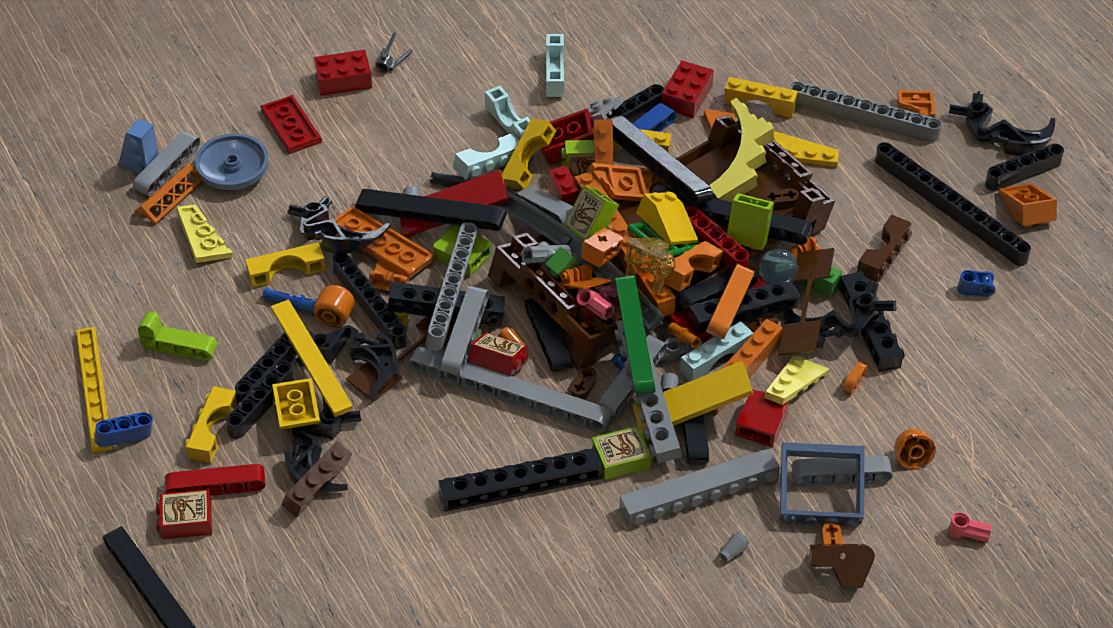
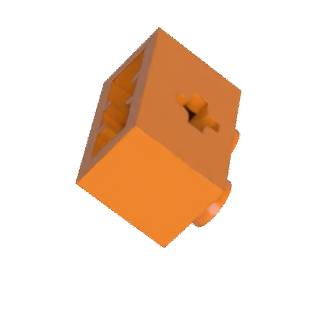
[581,227,623,268]

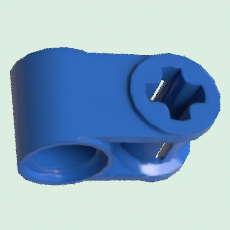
[957,270,996,297]

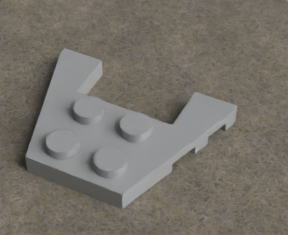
[580,96,623,123]

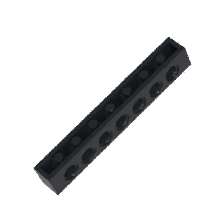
[438,448,603,512]

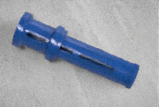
[262,287,317,316]

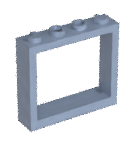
[779,442,865,525]

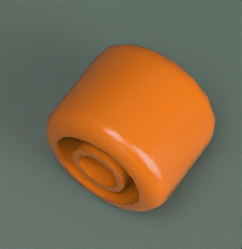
[313,285,355,328]

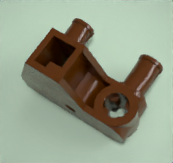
[809,544,875,588]

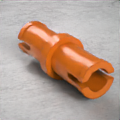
[667,322,701,349]

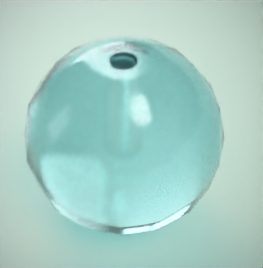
[759,249,799,285]

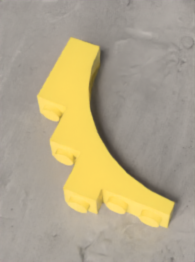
[709,98,775,202]

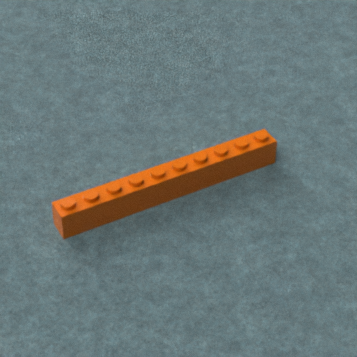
[575,171,675,316]

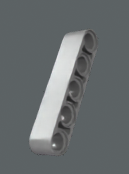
[133,131,200,197]
[515,185,573,227]
[441,286,489,376]
[599,335,667,418]
[791,455,893,486]

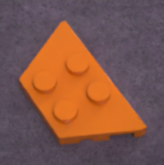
[589,163,654,202]

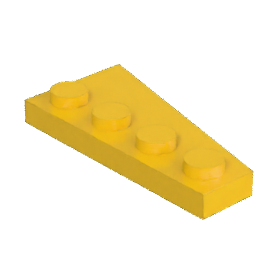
[773,131,839,167]

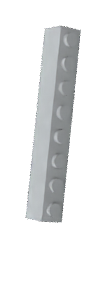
[619,448,780,527]

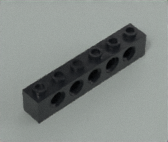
[839,271,905,372]
[686,279,800,335]
[387,281,505,326]

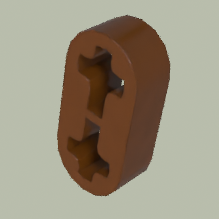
[764,188,799,209]
[571,367,596,400]

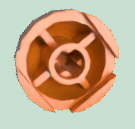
[894,428,936,470]

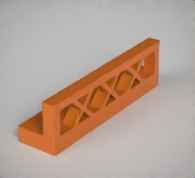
[134,163,202,224]

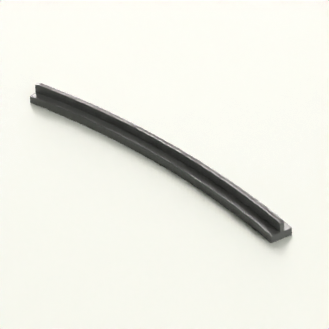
[470,175,664,331]

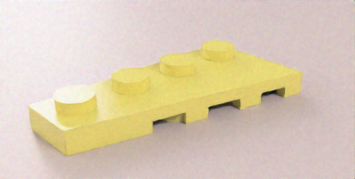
[177,204,233,263]
[764,355,830,405]

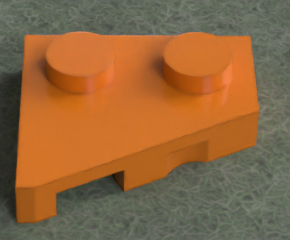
[897,90,936,118]

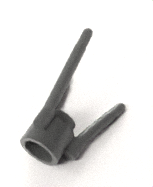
[376,32,413,72]

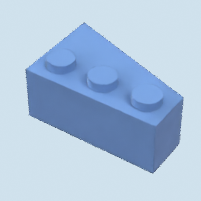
[118,119,159,174]

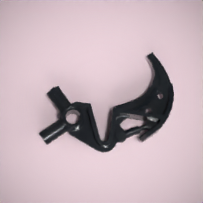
[949,91,1055,156]
[287,196,391,254]
[784,280,897,348]
[295,325,398,394]
[284,396,361,492]

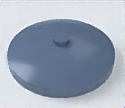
[195,133,269,190]

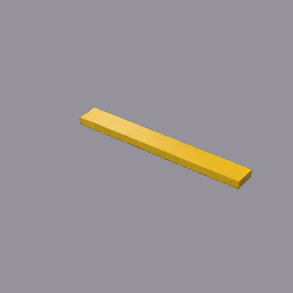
[271,299,353,417]
[76,327,113,453]

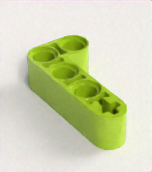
[137,311,218,361]

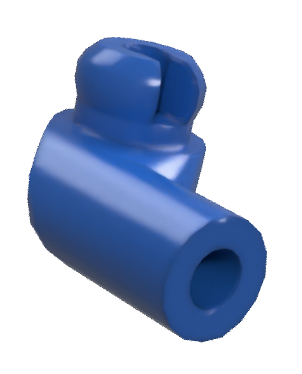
[612,353,627,375]

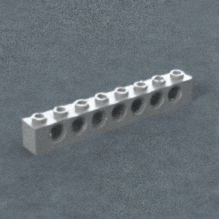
[614,320,681,464]

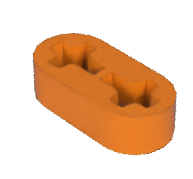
[843,362,868,394]
[821,522,843,558]

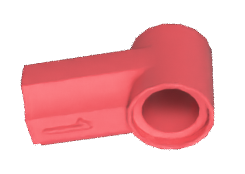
[577,288,615,321]
[948,512,992,542]

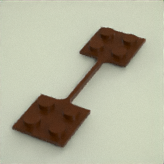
[778,248,835,356]
[346,316,456,401]

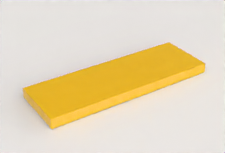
[632,361,753,437]

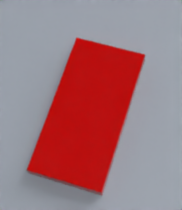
[260,95,322,154]

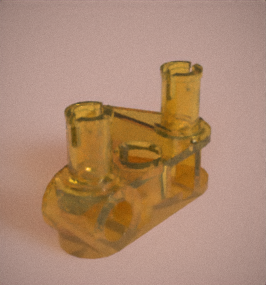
[624,238,675,294]

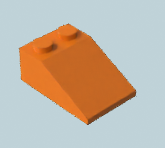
[998,183,1057,227]

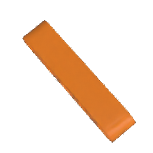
[706,264,755,340]

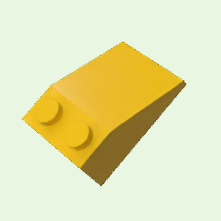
[636,192,698,245]
[272,378,320,430]

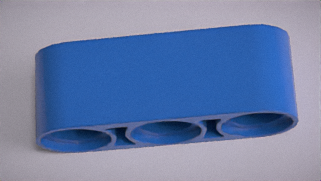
[633,103,676,132]
[94,412,153,447]

